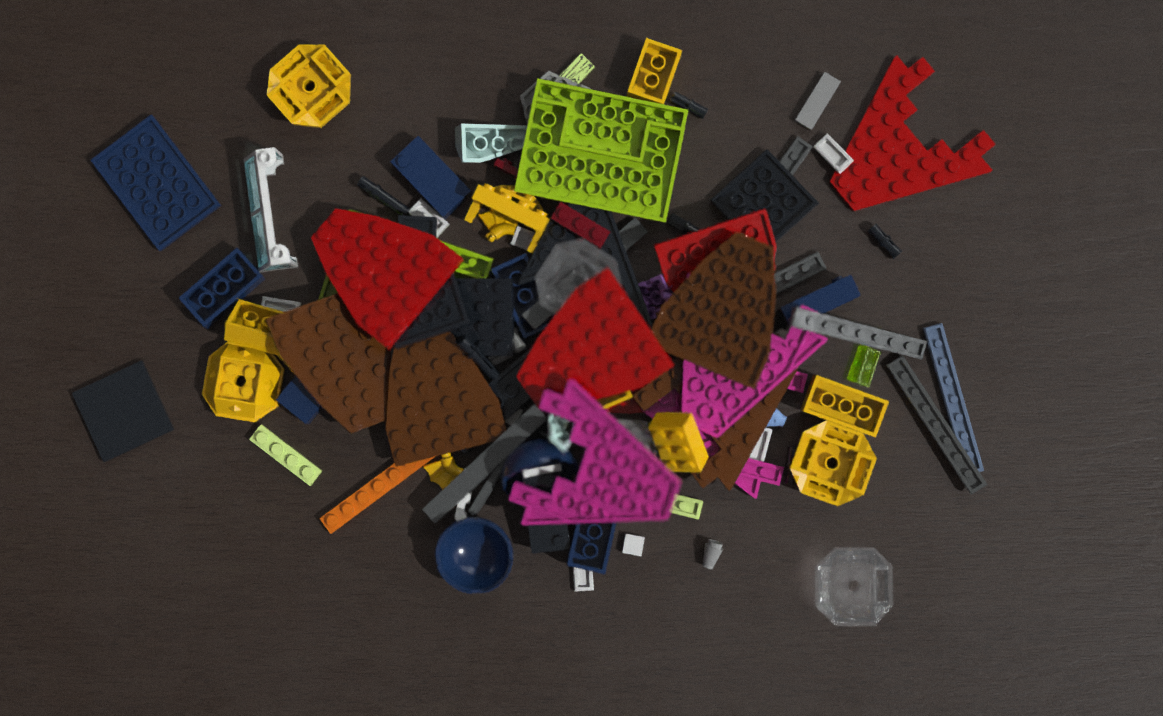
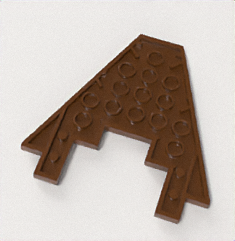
[632,333,801,491]

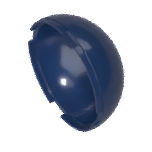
[501,439,578,495]
[436,517,513,594]

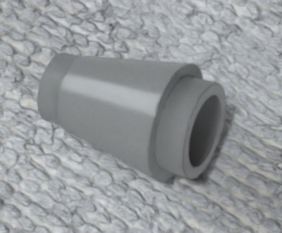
[702,539,723,569]

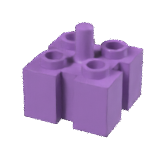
[638,274,673,320]

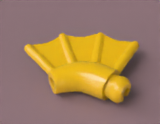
[478,208,519,242]
[423,453,464,490]

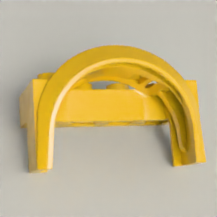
[464,183,550,254]

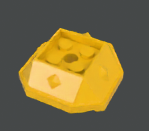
[266,44,351,128]
[202,341,285,422]
[790,420,877,506]

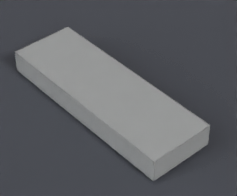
[795,72,841,131]

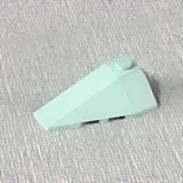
[455,124,527,163]
[548,412,575,452]

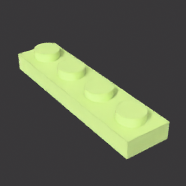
[249,424,323,486]

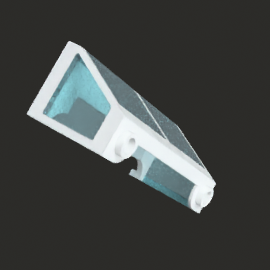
[244,147,298,272]

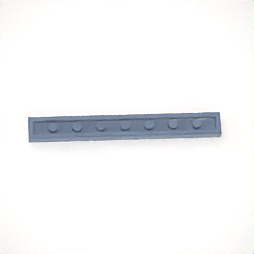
[923,323,984,472]

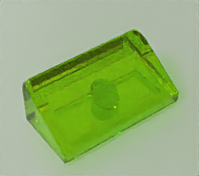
[847,345,881,388]

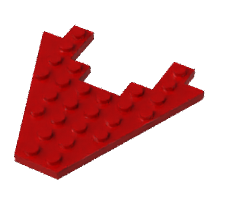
[829,55,996,212]

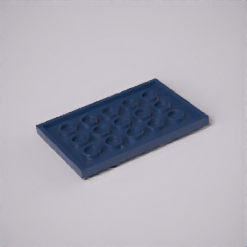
[91,114,222,252]

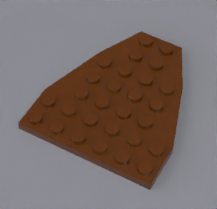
[651,232,776,390]
[265,293,391,434]
[386,332,507,467]

